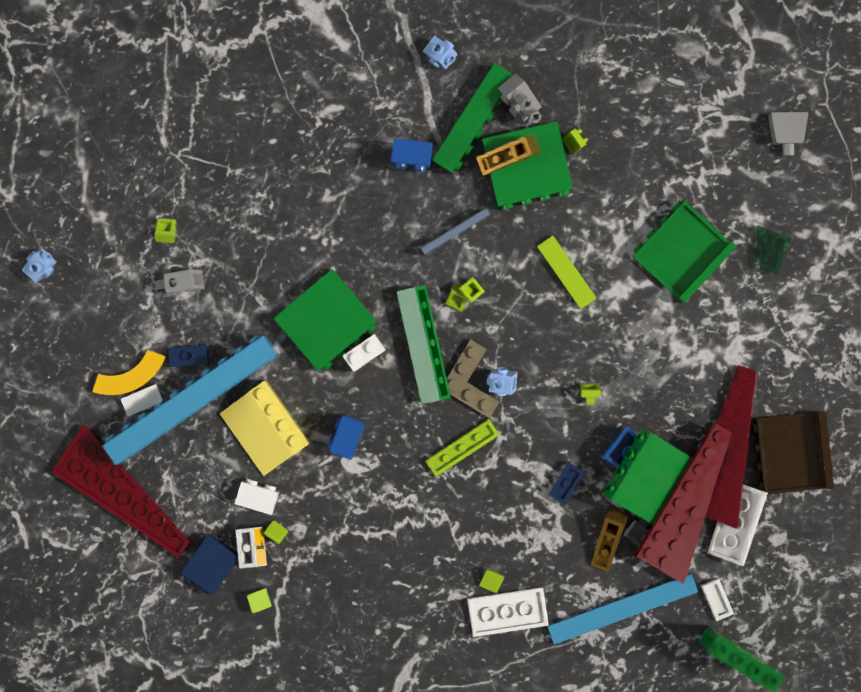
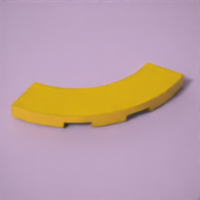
[92,350,166,395]

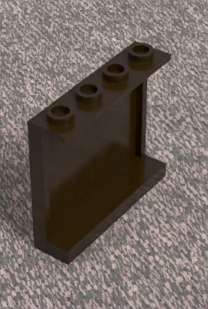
[752,411,834,496]

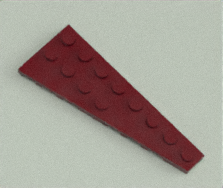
[705,365,758,529]
[635,423,732,584]
[52,425,190,558]

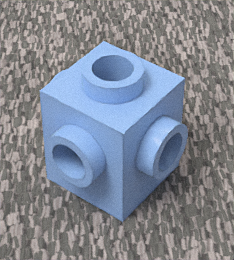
[423,36,457,69]
[22,249,57,283]
[487,367,517,396]

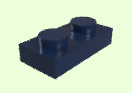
[548,462,585,505]

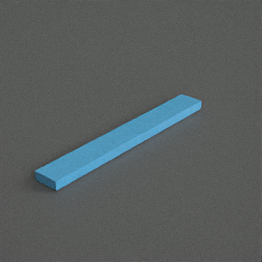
[548,573,698,645]

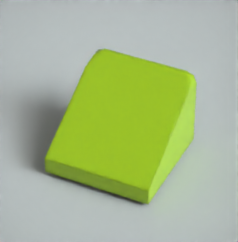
[155,218,176,243]
[458,277,485,303]
[445,283,467,312]
[264,521,288,544]
[479,568,505,593]
[247,588,272,613]

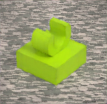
[562,129,588,155]
[580,383,601,405]

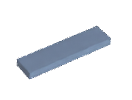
[421,208,490,255]

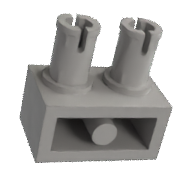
[498,74,541,123]

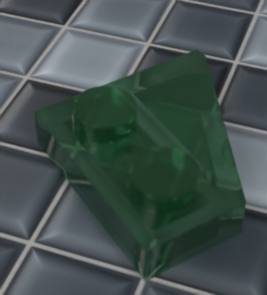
[756,225,792,275]

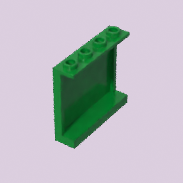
[482,122,573,210]
[632,199,737,303]
[274,269,377,372]
[603,428,692,524]
[698,626,785,692]

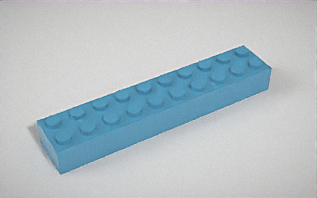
[103,335,279,465]

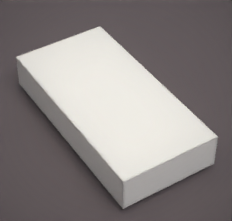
[121,384,164,417]
[700,578,734,621]

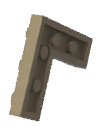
[447,339,499,418]

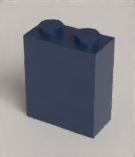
[181,534,239,595]

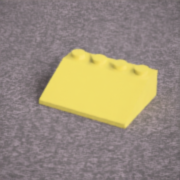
[220,380,311,476]

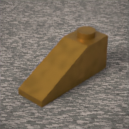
[476,135,541,175]
[590,508,629,572]

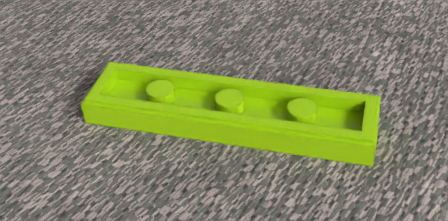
[537,236,596,309]
[425,419,499,477]

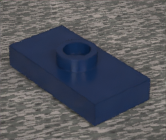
[168,344,209,367]

